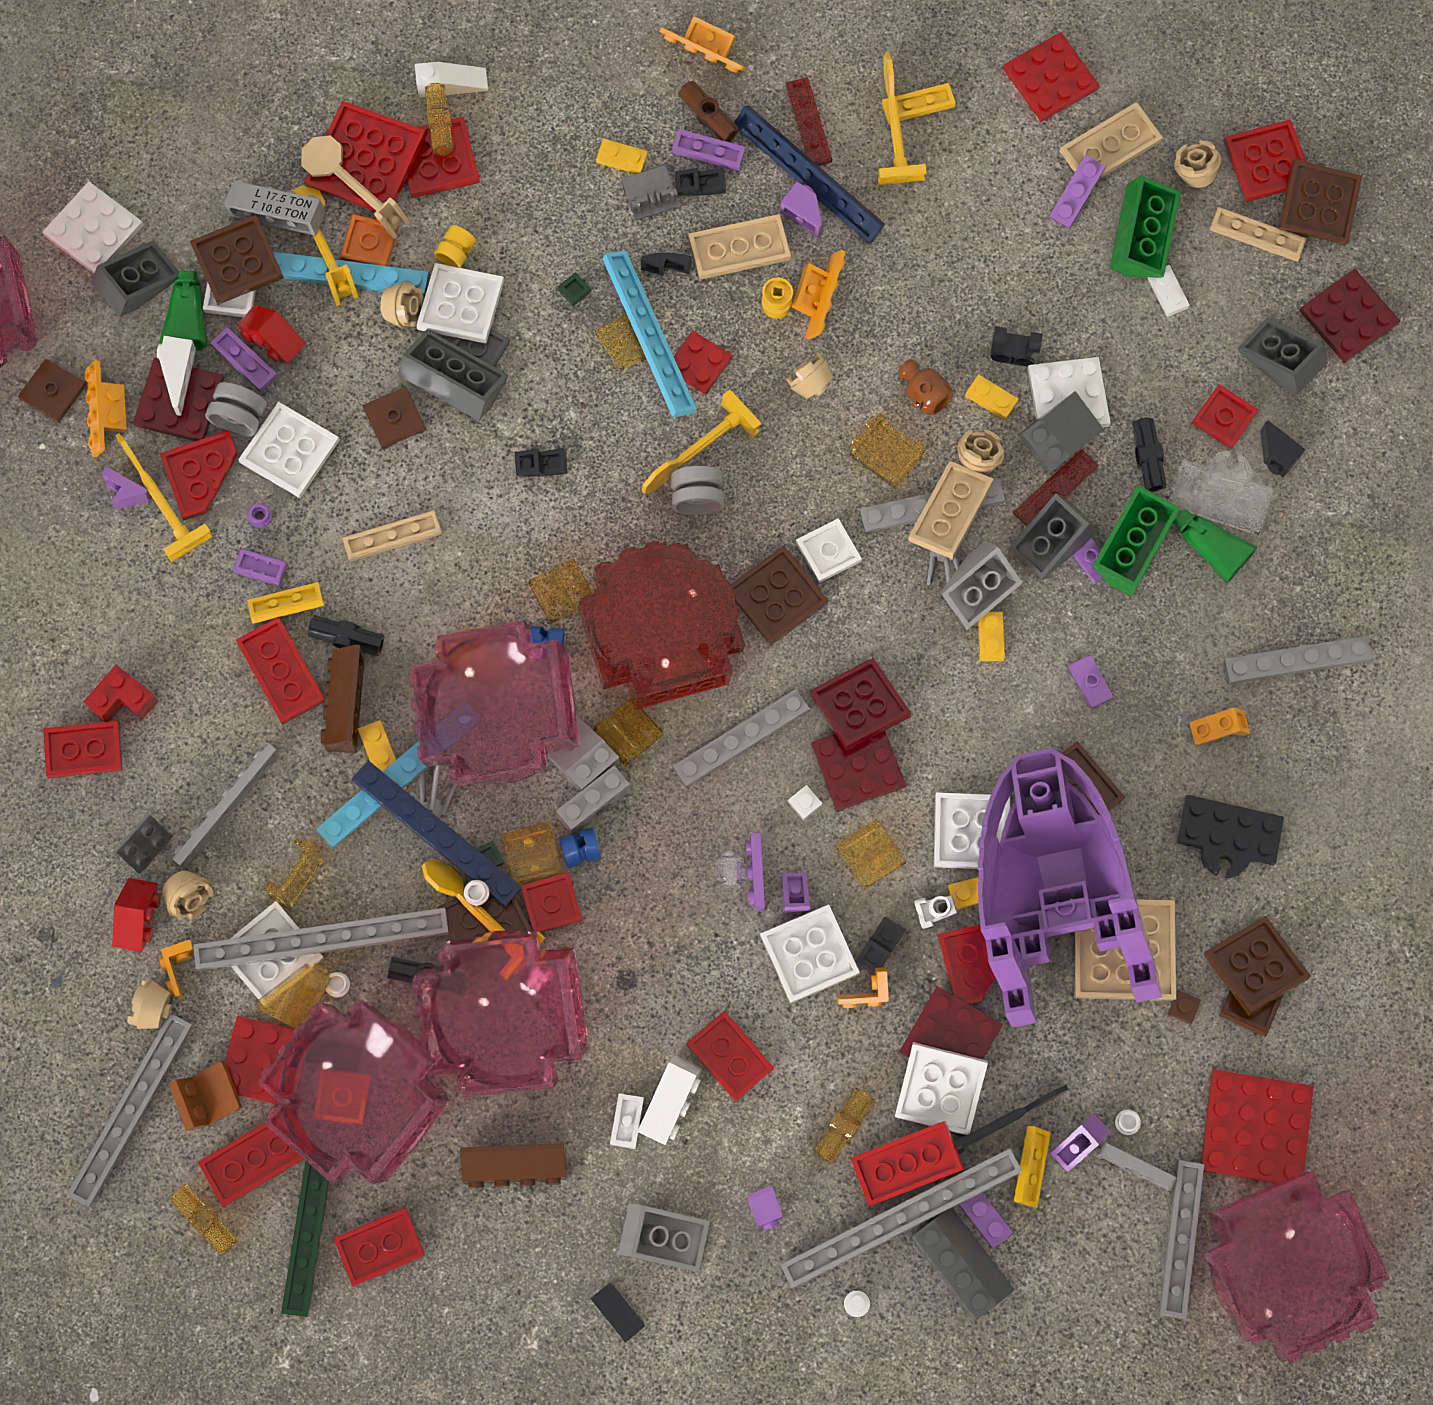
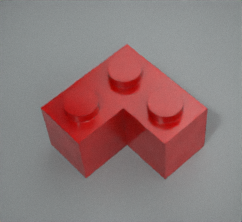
[237,304,306,364]
[83,665,158,722]
[112,878,161,952]

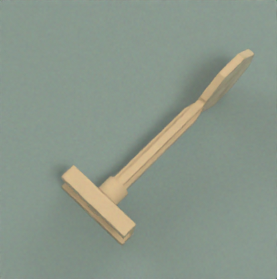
[301,135,411,239]

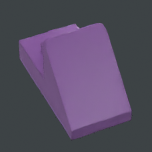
[102,467,151,509]
[782,873,810,913]

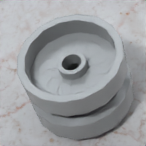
[205,382,267,437]
[670,466,725,515]

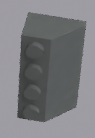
[398,329,508,421]
[911,1208,1014,1322]

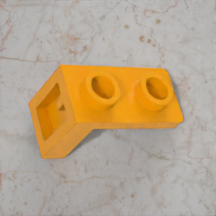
[1190,707,1250,745]
[159,940,194,1000]
[836,967,889,1008]

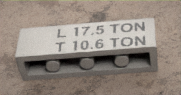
[224,181,326,236]

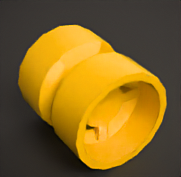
[434,225,476,268]
[761,277,793,319]

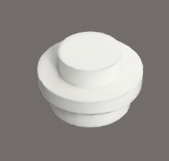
[464,880,489,906]
[324,972,350,998]
[1115,1110,1141,1136]
[844,1291,870,1317]

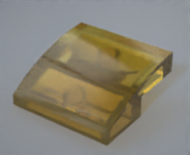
[595,315,647,371]
[528,559,597,624]
[593,698,664,766]
[835,819,906,889]
[501,822,562,884]

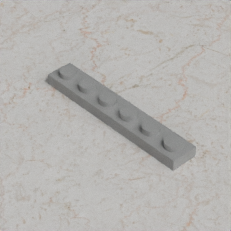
[859,478,1005,534]
[1223,636,1373,684]
[673,689,810,788]
[172,744,279,870]
[1159,1160,1204,1319]

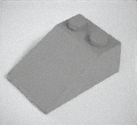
[940,540,1023,630]
[534,710,620,792]
[618,1203,710,1272]

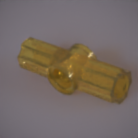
[425,82,453,156]
[814,1088,874,1164]
[169,1184,238,1256]

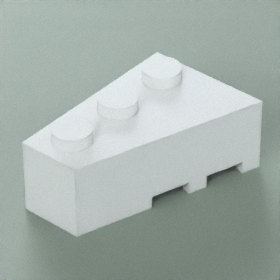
[638,1055,703,1145]

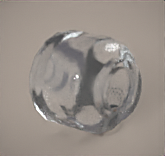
[713,851,747,889]

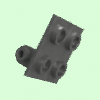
[621,165,680,220]
[115,813,173,874]

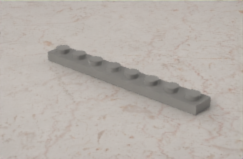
[67,1013,193,1208]

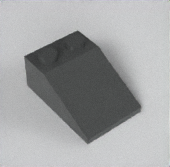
[91,240,179,317]
[1238,317,1328,394]
[1018,391,1104,473]
[1009,493,1099,580]

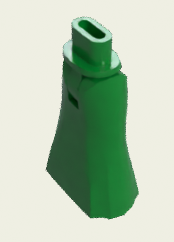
[159,271,207,351]
[1173,509,1257,583]

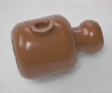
[898,359,953,415]

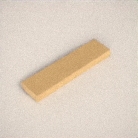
[1209,207,1307,262]
[342,510,442,562]

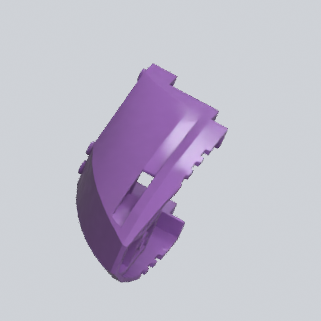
[978,748,1162,1028]

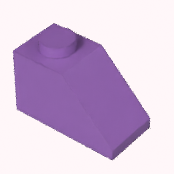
[780,182,822,237]
[1050,1113,1111,1172]
[746,1185,783,1230]

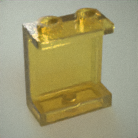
[850,413,926,489]
[263,838,323,911]

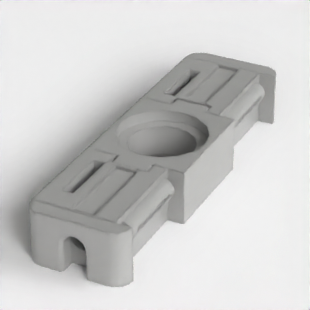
[1097,1143,1177,1191]

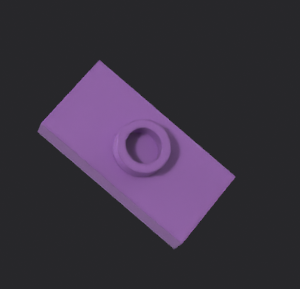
[1073,538,1103,584]
[233,548,288,587]
[1068,655,1113,709]

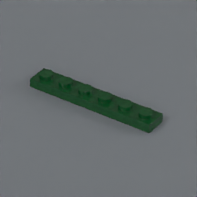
[281,1158,332,1317]

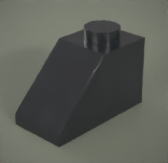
[1260,420,1306,478]

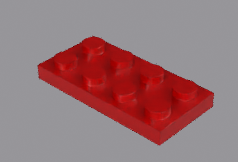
[236,617,326,725]
[198,1109,314,1208]
[850,1121,965,1206]

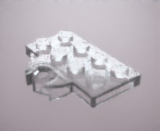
[1168,451,1274,535]

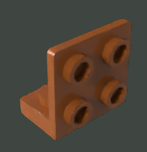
[168,1061,242,1131]

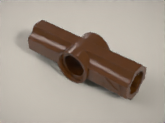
[678,80,739,142]

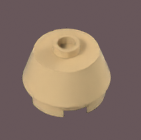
[1174,140,1221,188]
[381,281,424,329]
[785,352,833,399]
[957,430,1004,476]
[162,871,213,921]
[128,980,172,1029]

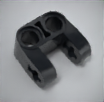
[990,326,1043,366]

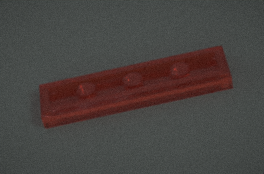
[785,77,832,166]
[1013,449,1099,527]

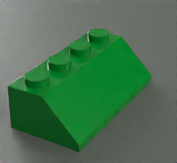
[1109,175,1181,278]
[1092,485,1180,597]

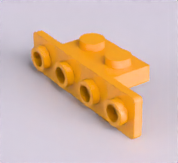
[659,16,747,73]
[792,249,846,340]
[85,360,127,457]

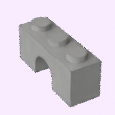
[556,765,630,835]

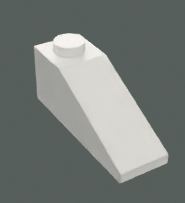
[415,62,488,98]
[157,336,196,416]

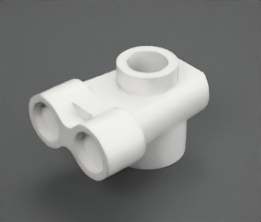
[914,895,957,929]

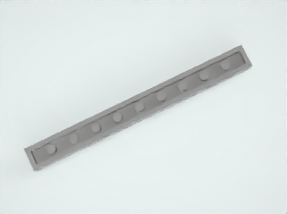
[193,908,449,971]
[780,1149,1022,1289]

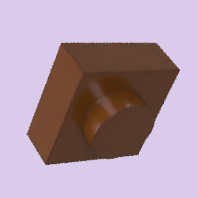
[1167,990,1201,1024]

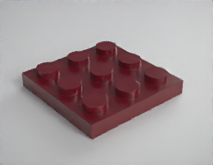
[1299,268,1400,364]
[133,358,224,441]
[810,658,911,751]
[811,731,906,812]
[899,986,1003,1059]

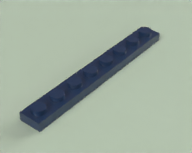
[734,105,885,243]
[352,760,522,908]

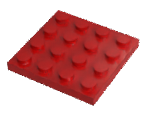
[304,101,427,212]
[1200,1069,1314,1188]

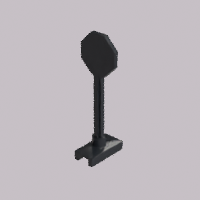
[951,1085,1068,1177]

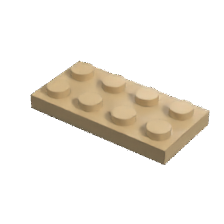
[1059,102,1163,179]
[688,214,791,280]
[908,461,994,559]

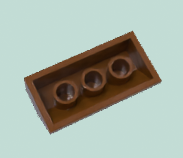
[321,645,365,753]
[460,1143,567,1188]

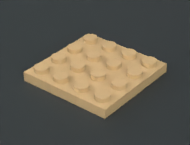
[1074,899,1176,1001]

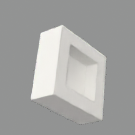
[787,785,823,821]

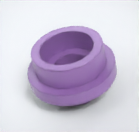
[248,504,272,528]

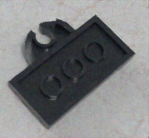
[1177,795,1284,878]

